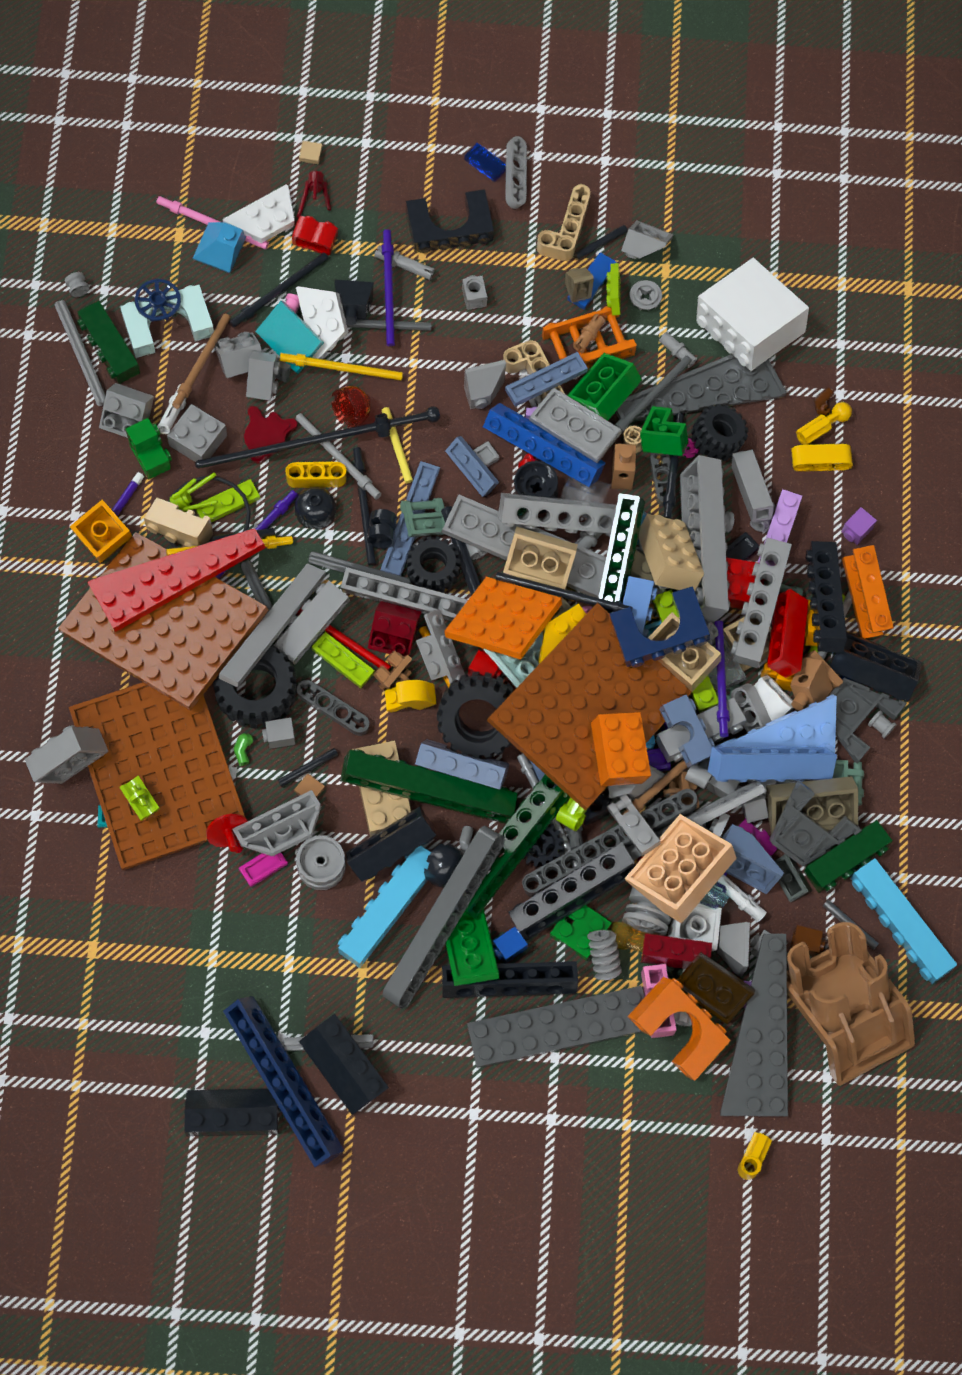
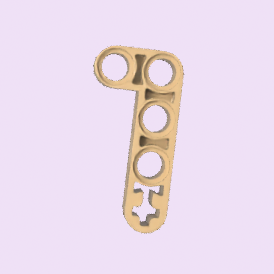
[537,184,590,261]
[503,340,565,401]

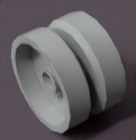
[296,836,345,890]

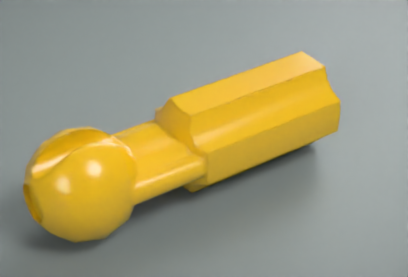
[795,402,852,445]

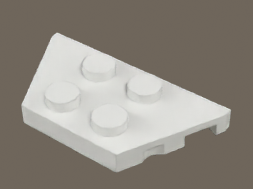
[223,184,295,243]
[296,286,348,359]

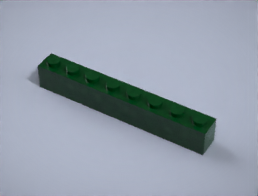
[340,749,517,824]

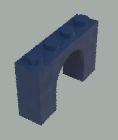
[610,586,710,668]

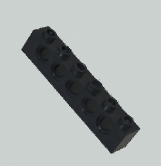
[805,541,847,652]
[508,843,636,941]
[442,961,578,998]

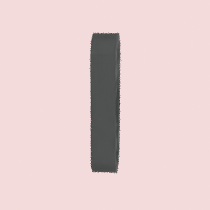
[650,453,675,507]

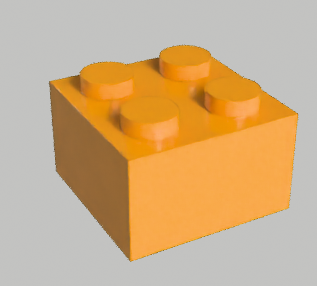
[69,500,132,563]

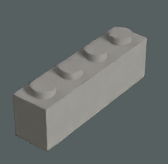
[273,581,350,665]
[655,697,747,763]

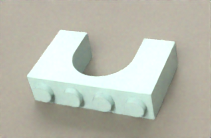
[120,285,214,358]

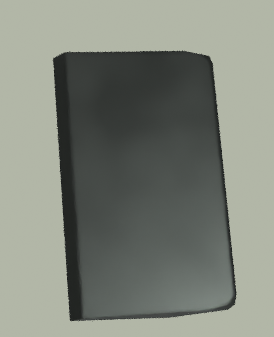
[775,854,813,902]

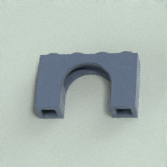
[415,739,510,789]

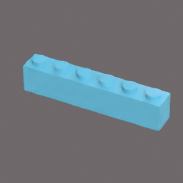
[338,845,431,968]
[851,858,957,984]

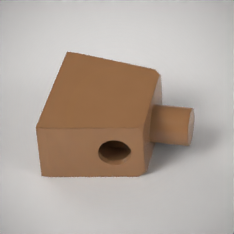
[611,444,636,490]
[790,657,833,711]

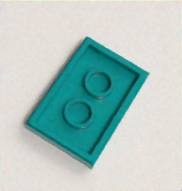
[255,301,324,373]

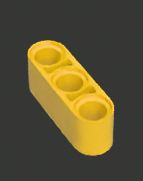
[791,444,853,472]
[285,462,347,488]

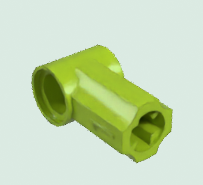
[556,798,587,831]

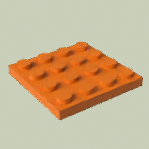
[444,577,562,660]

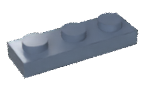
[445,436,499,497]

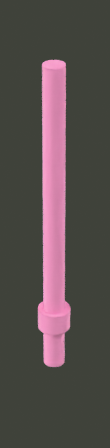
[157,196,269,250]

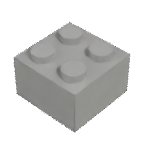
[167,404,227,462]

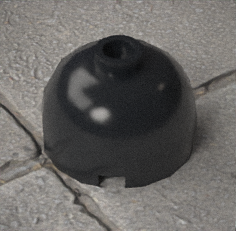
[295,487,336,530]
[424,843,464,888]

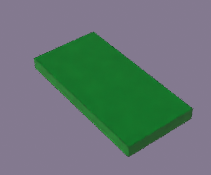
[445,909,499,986]

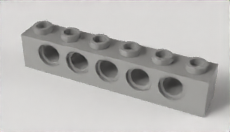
[498,493,617,537]
[731,537,792,668]
[340,567,468,621]

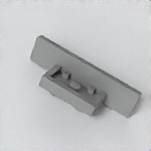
[416,609,465,684]

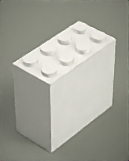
[696,258,809,371]

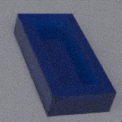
[464,143,506,182]

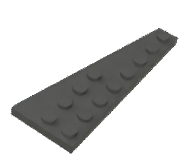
[720,934,788,1116]

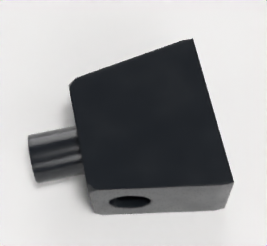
[335,279,374,325]

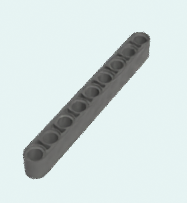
[522,789,697,897]
[383,826,505,1009]

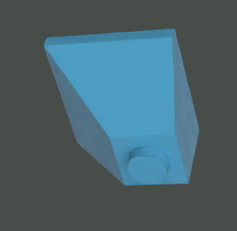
[193,222,246,273]

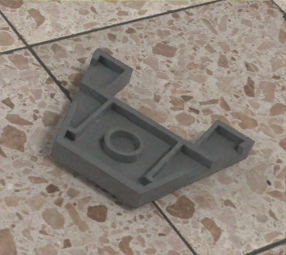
[826,678,907,763]
[769,780,861,867]

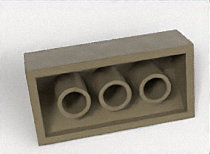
[766,776,858,835]

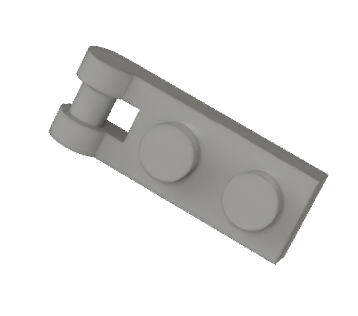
[607,794,661,856]

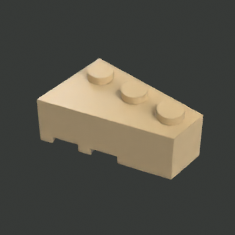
[144,498,213,547]

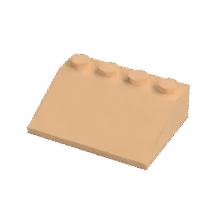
[625,814,737,924]

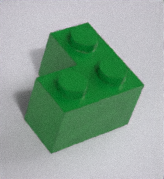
[640,406,688,456]
[126,418,172,480]

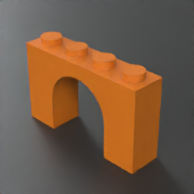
[628,977,731,1081]

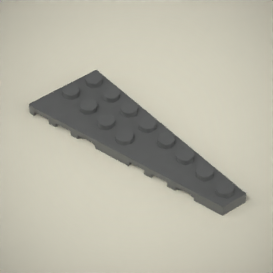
[615,354,787,422]

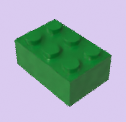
[568,353,642,421]

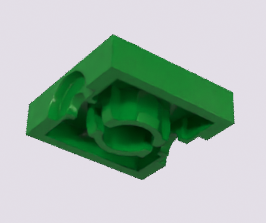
[550,905,612,961]

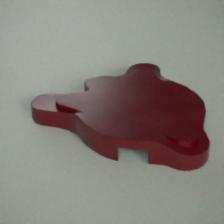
[244,406,297,464]

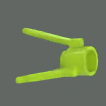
[170,473,218,513]

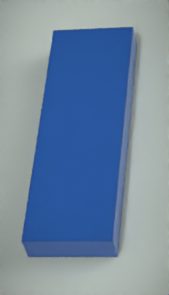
[568,252,617,310]

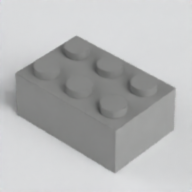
[25,725,109,784]

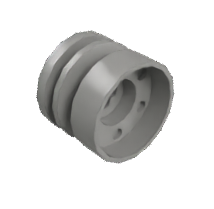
[622,886,671,935]

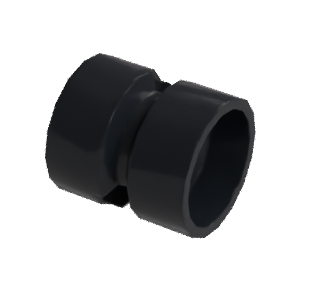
[367,509,397,549]

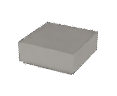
[473,441,500,467]

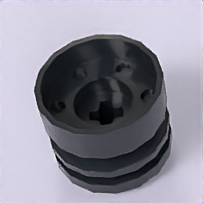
[514,461,558,514]

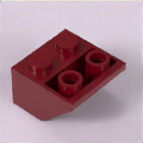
[367,601,421,656]

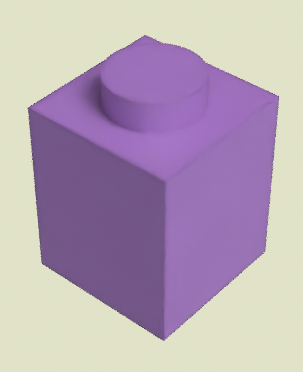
[841,507,877,545]

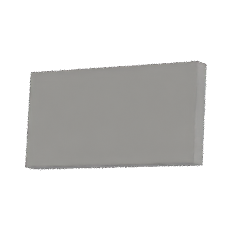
[529,387,621,463]

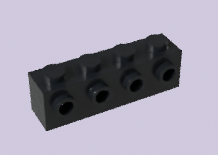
[346,807,436,882]

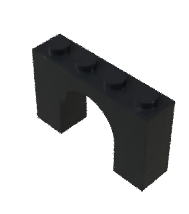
[406,189,494,253]

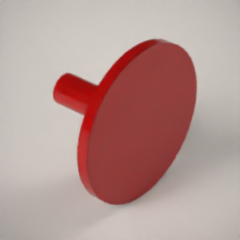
[206,814,248,853]

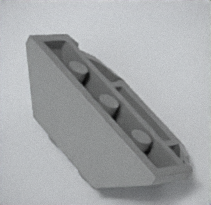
[233,790,321,856]

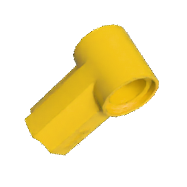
[738,1132,772,1180]

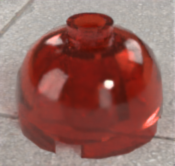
[331,385,371,428]

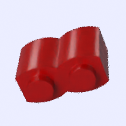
[292,216,338,255]

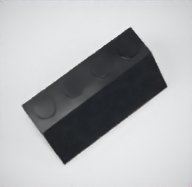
[829,631,922,702]
[298,1014,389,1115]
[184,1088,278,1137]

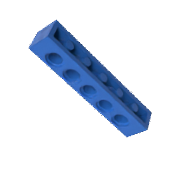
[483,403,606,487]

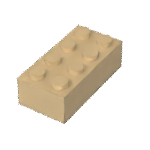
[638,514,704,591]
[352,741,411,837]

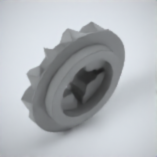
[630,280,662,311]

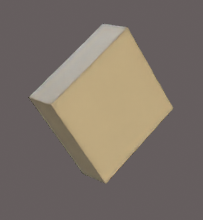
[299,141,322,164]

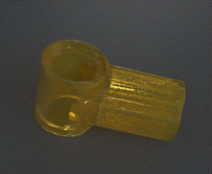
[611,922,649,952]

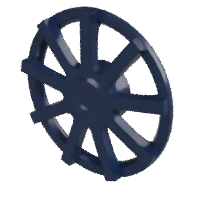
[135,279,181,322]

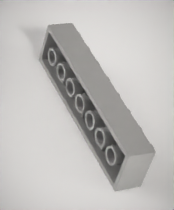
[680,455,730,624]

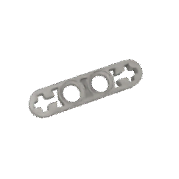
[506,136,527,209]

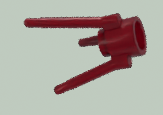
[297,171,331,218]

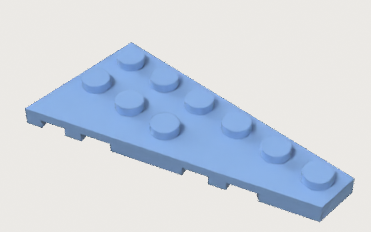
[715,694,837,753]

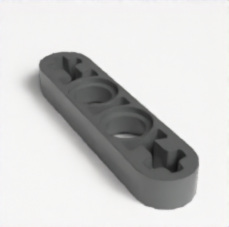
[297,680,369,736]

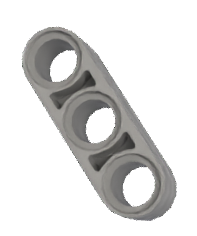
[731,683,771,734]

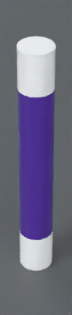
[112,472,144,516]

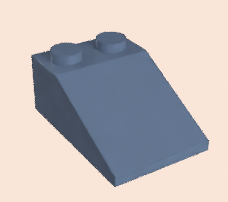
[722,824,784,894]

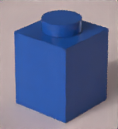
[492,927,528,964]

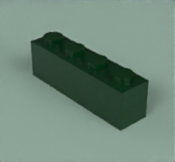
[77,301,140,384]
[804,820,893,893]

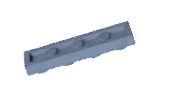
[505,352,588,407]

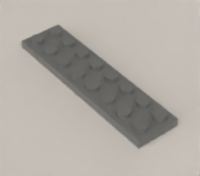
[467,986,645,1068]

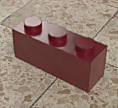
[641,933,712,969]

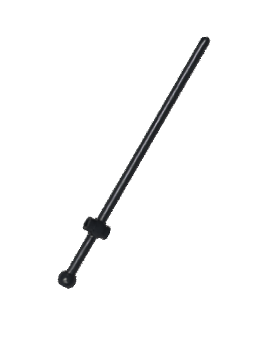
[195,406,440,468]

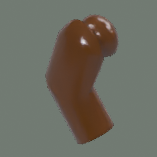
[814,387,834,416]

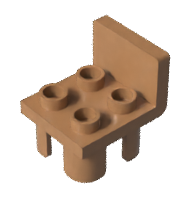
[787,922,915,1086]

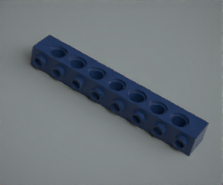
[223,996,345,1167]

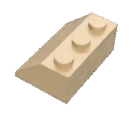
[503,527,578,589]

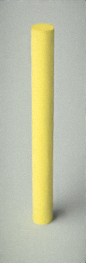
[381,407,413,484]

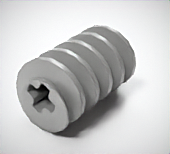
[587,930,622,980]

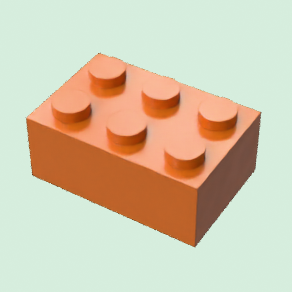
[591,712,651,786]

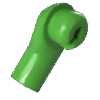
[233,733,253,766]

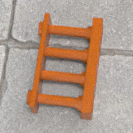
[542,306,636,369]
[842,545,894,639]

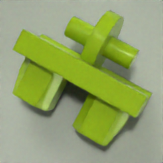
[120,776,160,821]

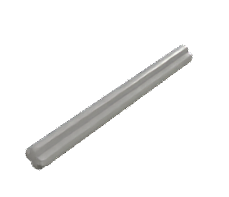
[55,300,106,406]

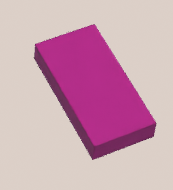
[239,852,288,888]

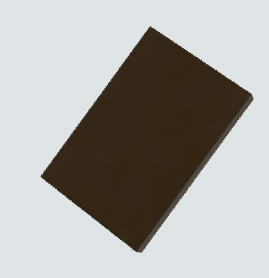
[677,952,755,1025]

